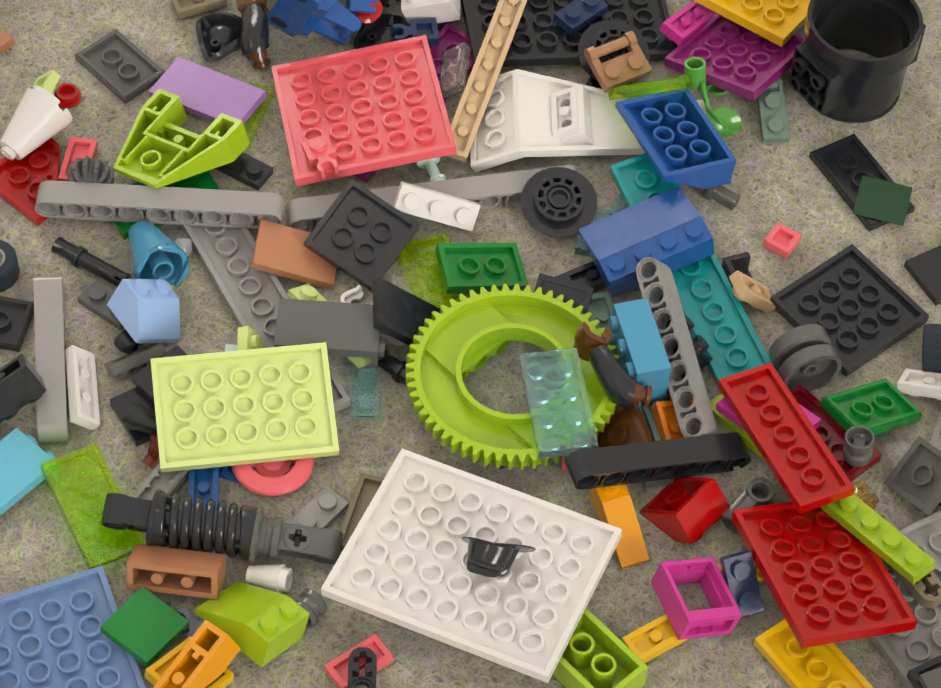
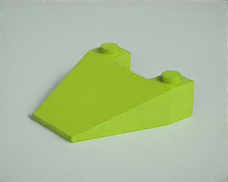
[113,88,250,189]

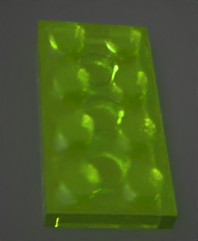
[40,443,146,569]

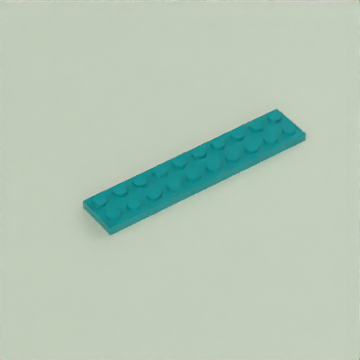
[610,153,773,385]

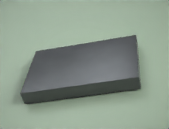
[75,29,165,104]

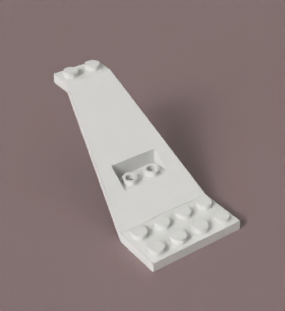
[470,69,707,172]

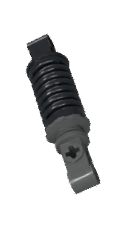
[101,489,343,564]

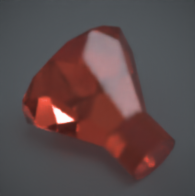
[142,435,160,468]

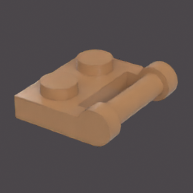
[584,31,652,93]

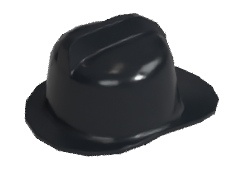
[461,537,536,578]

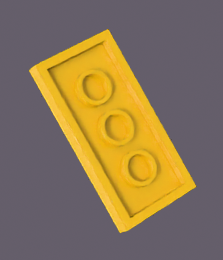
[753,619,874,688]

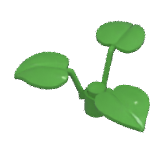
[627,57,742,137]

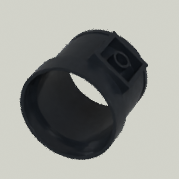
[788,0,926,123]

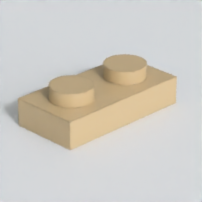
[729,270,776,313]

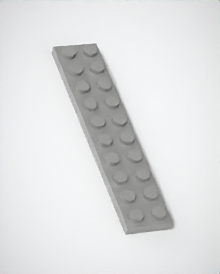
[180,225,351,413]

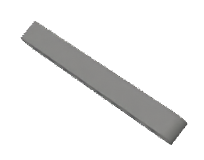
[35,180,284,229]

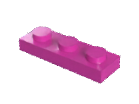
[659,0,716,46]

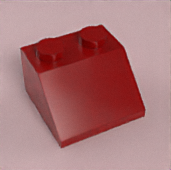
[639,476,730,544]

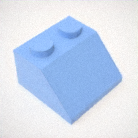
[107,279,181,343]

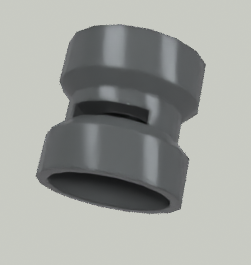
[843,426,875,467]

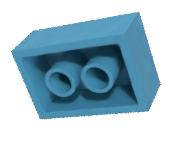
[608,298,671,406]

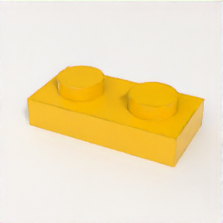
[621,614,689,663]

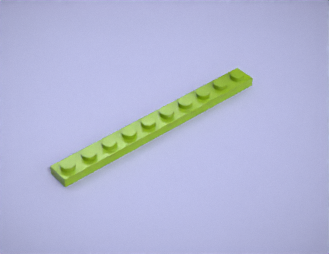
[710,393,936,585]

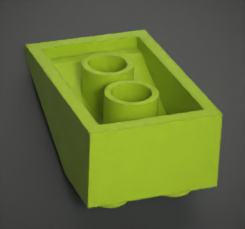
[194,581,310,668]

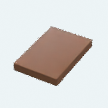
[251,219,336,290]

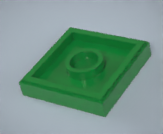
[100,586,189,668]

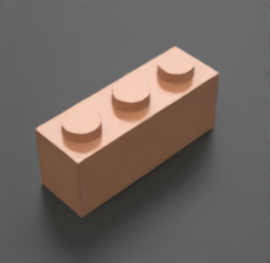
[127,544,226,600]

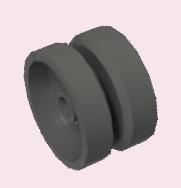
[768,324,842,391]

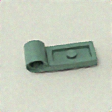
[756,76,790,143]

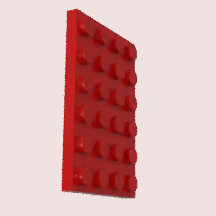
[731,501,917,648]

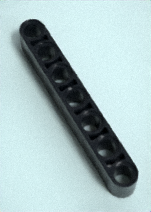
[564,432,751,490]

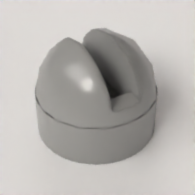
[172,238,193,258]

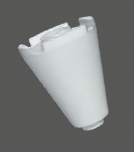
[0,85,73,160]

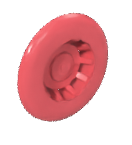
[232,458,314,496]

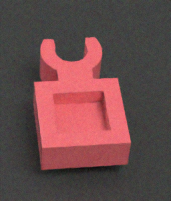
[301,134,339,179]

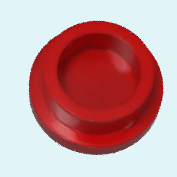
[54,83,81,108]

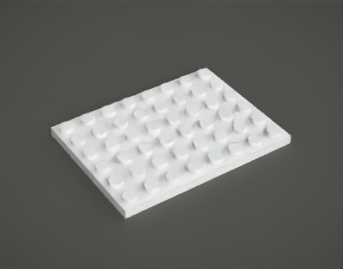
[321,449,622,683]

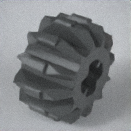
[67,155,114,184]

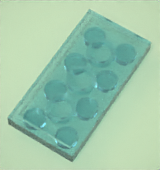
[519,348,598,458]

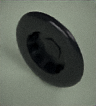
[578,20,650,86]
[521,167,597,237]

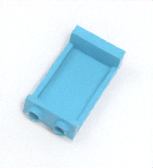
[0,428,60,516]

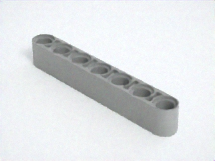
[636,257,717,438]
[33,275,69,443]

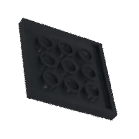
[770,244,929,377]

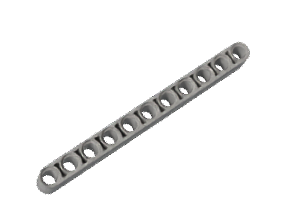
[285,165,577,233]

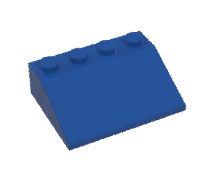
[615,87,737,189]
[578,186,714,298]

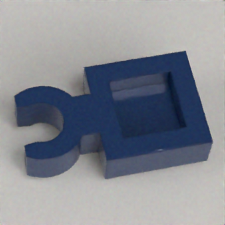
[392,18,439,46]

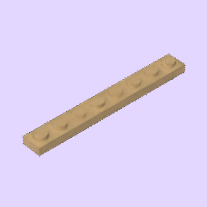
[448,0,527,162]

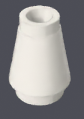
[246,564,293,593]

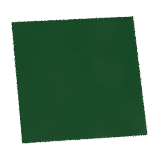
[853,175,913,226]

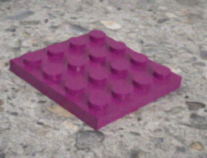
[664,13,805,101]

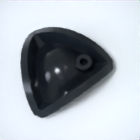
[196,12,241,63]
[353,13,410,49]

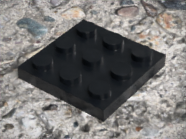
[304,178,420,292]

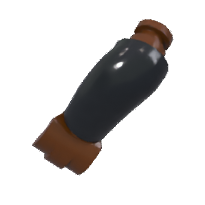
[236,0,271,70]
[573,322,652,408]

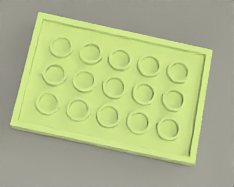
[150,342,339,473]

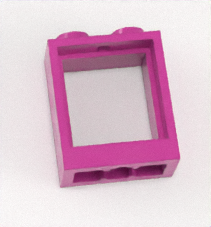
[650,557,742,640]

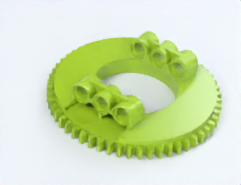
[406,284,619,470]

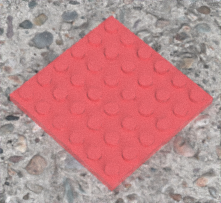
[271,35,457,187]

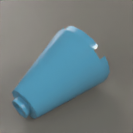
[128,220,190,287]

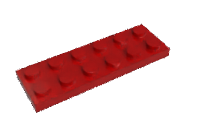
[718,362,854,514]

